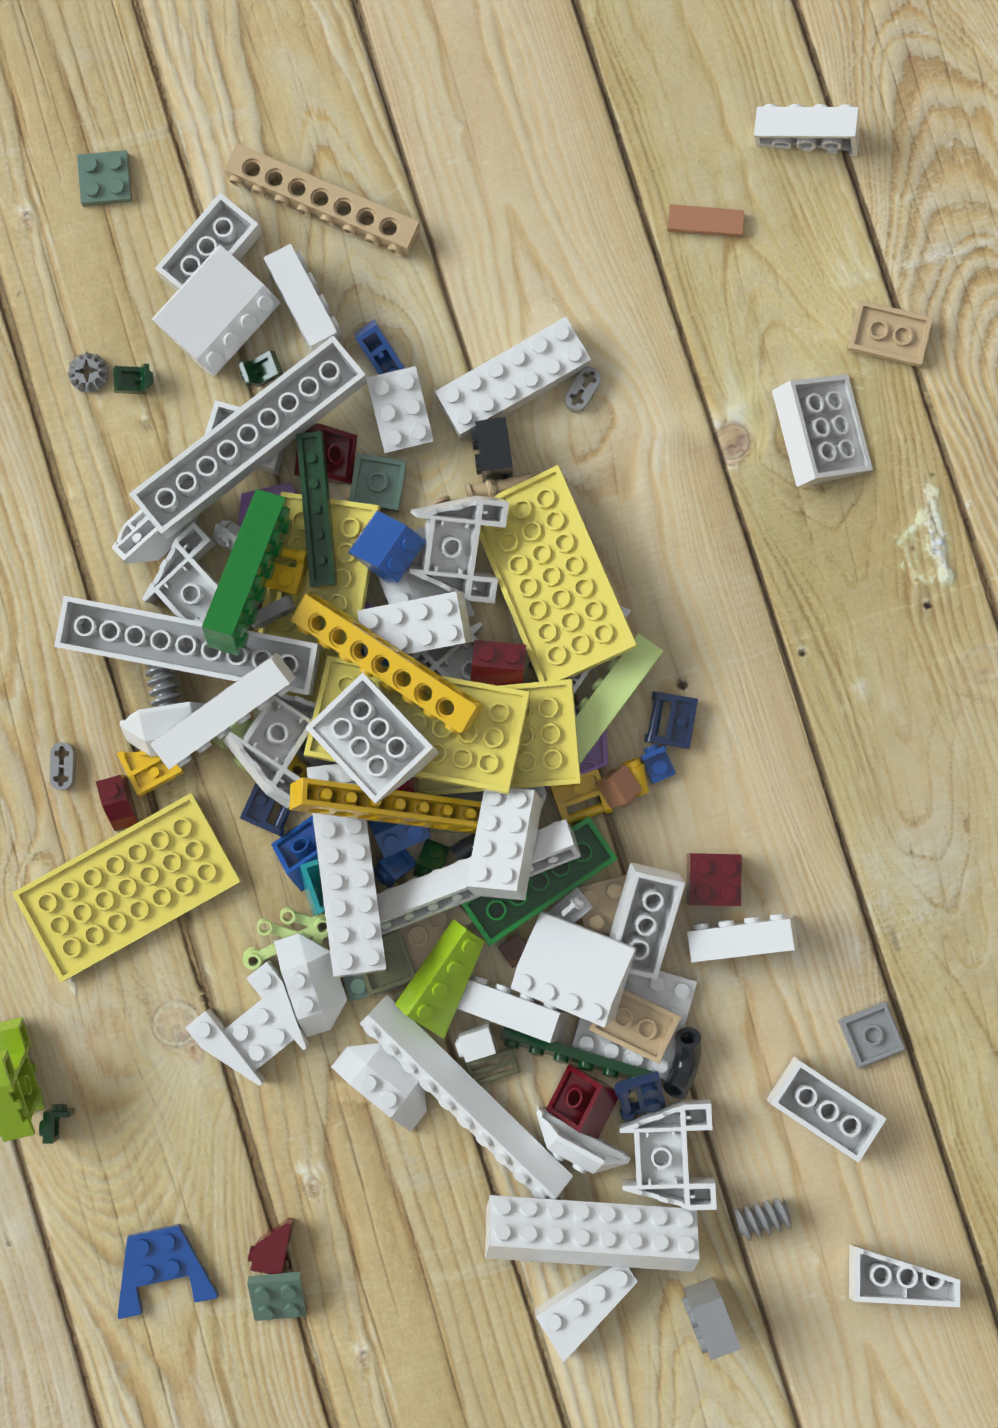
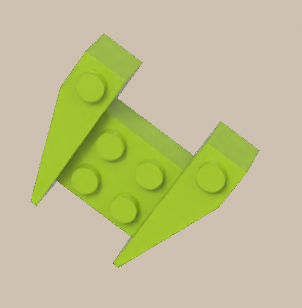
[0,1017,45,1142]

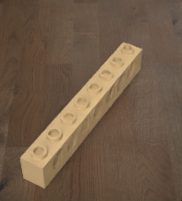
[224,143,420,256]

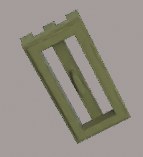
[464,1048,520,1085]

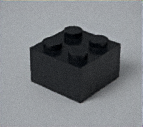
[471,417,513,482]

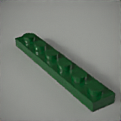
[296,431,338,588]
[499,1027,653,1079]

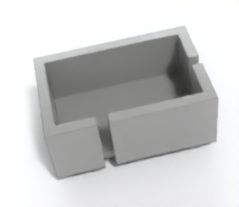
[682,1278,741,1360]

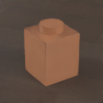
[595,764,642,808]

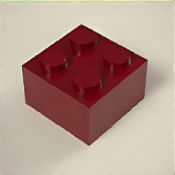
[686,853,742,906]

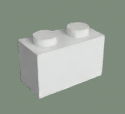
[455,1023,496,1063]

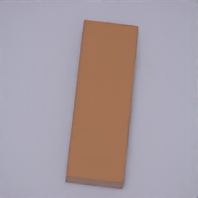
[667,204,744,237]

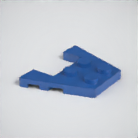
[117,1224,219,1319]

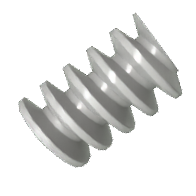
[145,665,183,707]
[734,1197,792,1241]

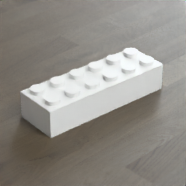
[435,317,591,441]

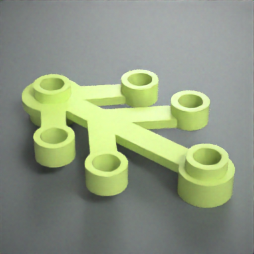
[243,907,328,977]

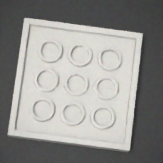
[571,970,697,1080]

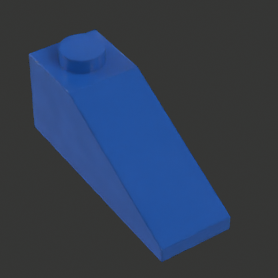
[354,319,405,375]

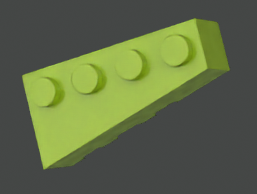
[395,919,485,1039]

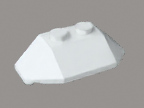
[112,509,198,564]
[120,702,212,757]
[274,933,347,1038]
[331,1043,427,1132]
[536,1105,631,1174]

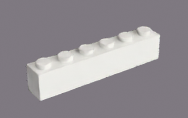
[150,653,296,769]

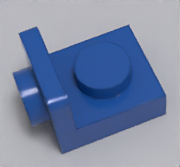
[640,744,676,784]
[373,849,416,888]

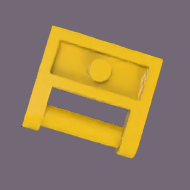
[265,547,308,596]
[550,769,613,827]

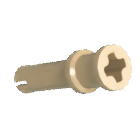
[465,471,540,497]

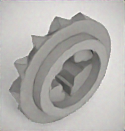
[67,352,108,393]

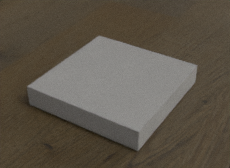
[838,1001,906,1069]

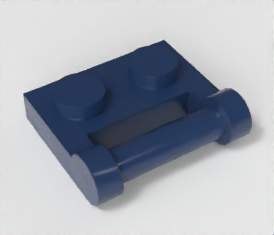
[644,691,698,749]
[240,783,291,837]
[614,1071,666,1122]

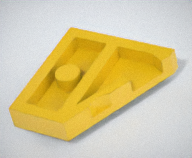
[117,750,185,797]

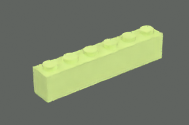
[576,633,663,764]

